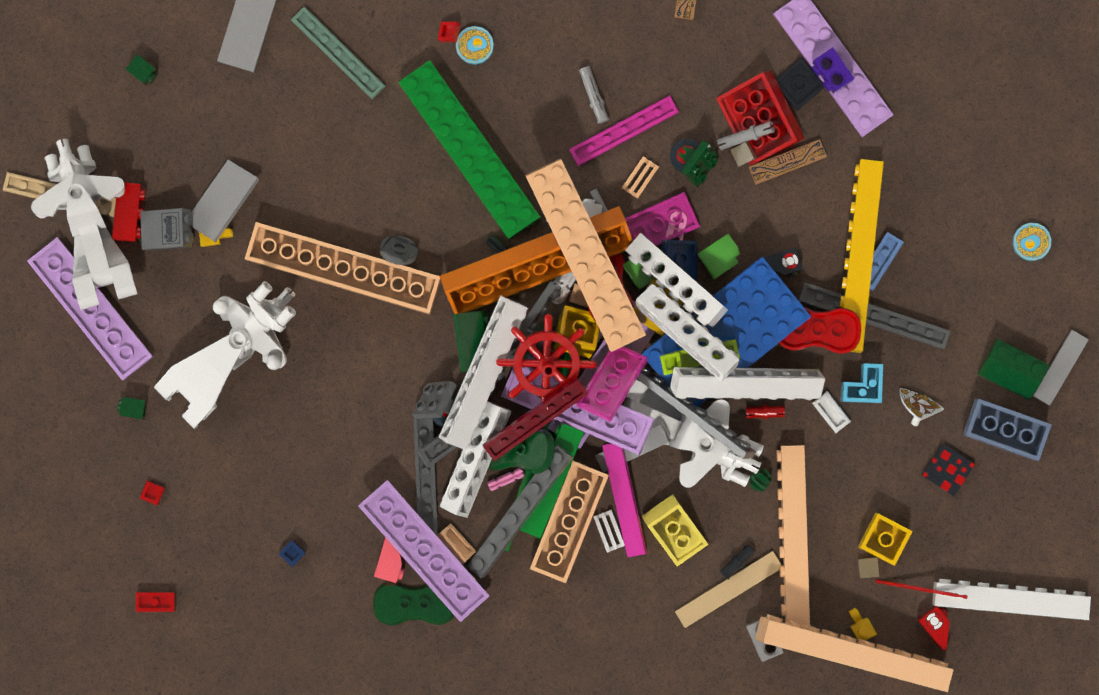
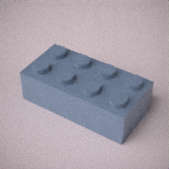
[963,399,1052,461]

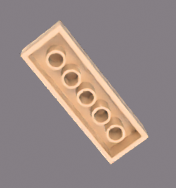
[530,461,609,583]

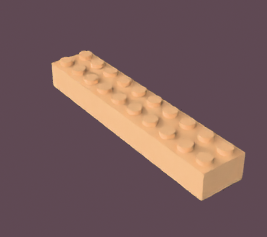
[525,158,646,352]
[245,222,441,315]
[755,614,953,692]

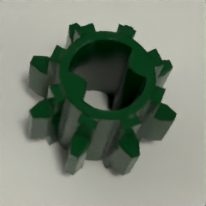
[749,467,773,492]

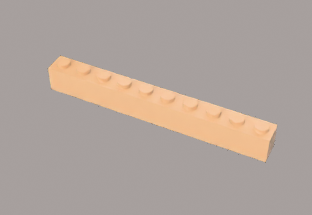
[776,445,810,627]

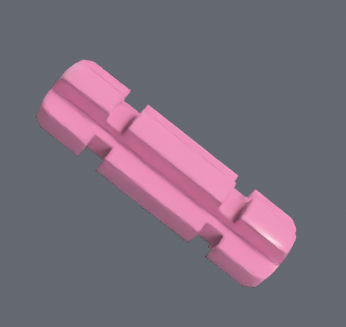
[488,468,524,491]

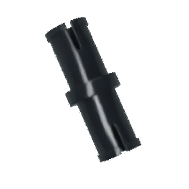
[720,545,755,580]

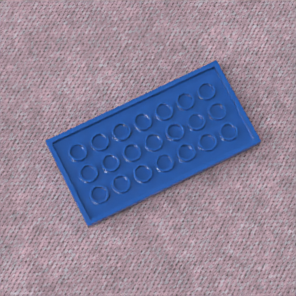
[641,256,811,407]

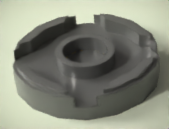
[379,236,418,265]

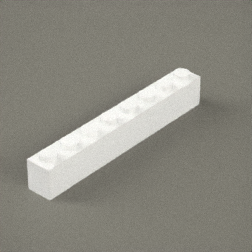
[439,296,528,450]
[670,367,825,400]
[932,579,1091,620]

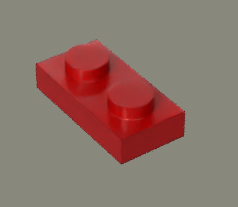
[136,592,175,612]

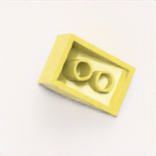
[642,494,708,566]

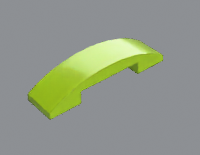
[660,339,740,375]

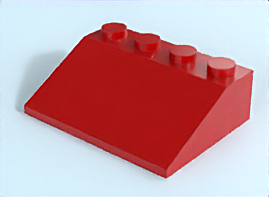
[716,71,805,166]

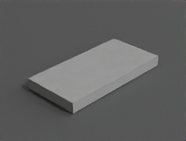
[217,0,277,73]
[191,160,259,242]

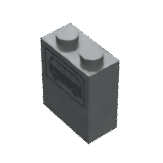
[141,208,194,251]

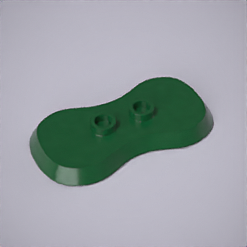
[488,427,555,474]
[373,582,454,626]

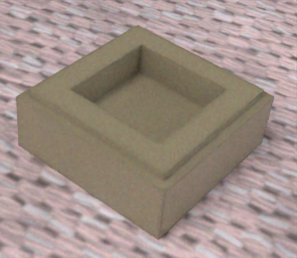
[730,141,756,167]
[858,557,879,578]

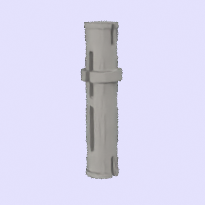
[579,66,609,124]
[717,121,775,150]

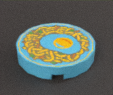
[456,26,494,65]
[1013,223,1051,261]

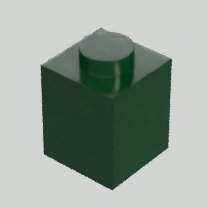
[126,54,157,86]
[117,397,148,420]

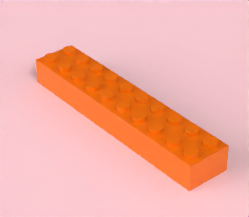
[440,206,633,314]

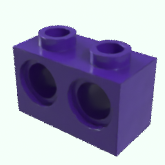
[812,47,854,94]

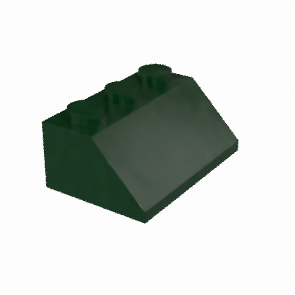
[453,311,491,372]
[978,339,1050,400]

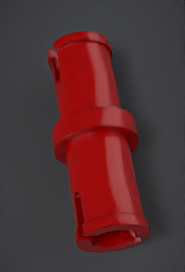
[746,404,785,420]

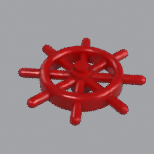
[496,314,597,402]

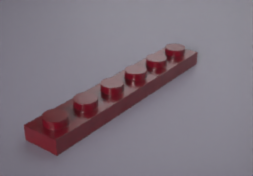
[482,377,589,461]

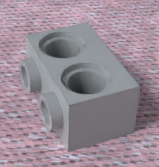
[746,616,783,662]

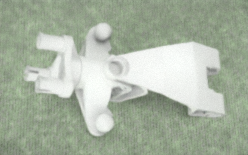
[31,139,137,310]
[154,281,296,429]
[623,380,764,488]

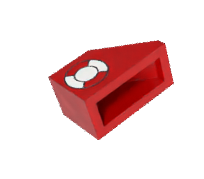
[917,606,950,651]

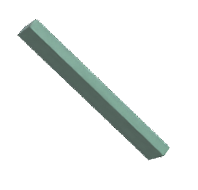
[291,7,386,100]

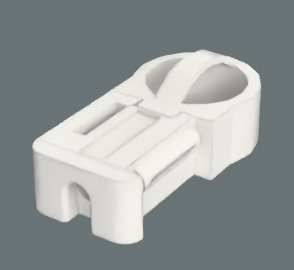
[551,272,576,304]

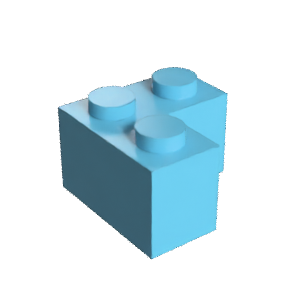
[841,363,883,403]

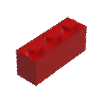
[112,183,146,243]

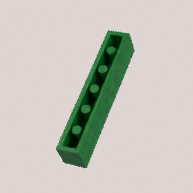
[520,423,584,539]

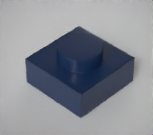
[279,540,306,567]

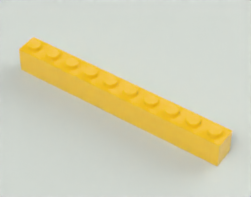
[840,159,884,353]

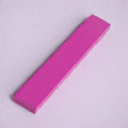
[569,96,679,166]
[602,443,647,557]

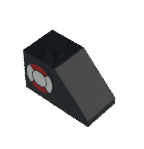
[763,247,803,278]

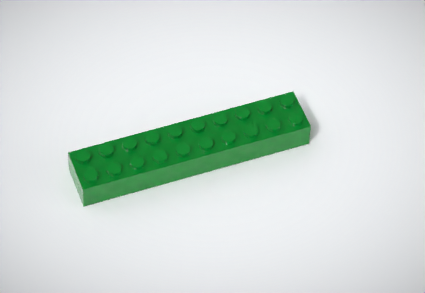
[398,60,540,240]

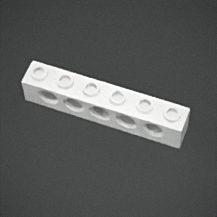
[625,233,728,327]
[635,284,739,382]
[440,401,511,518]

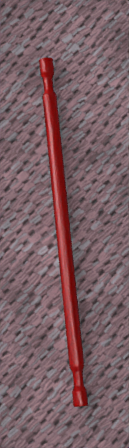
[876,579,968,599]

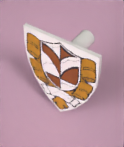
[899,388,944,426]

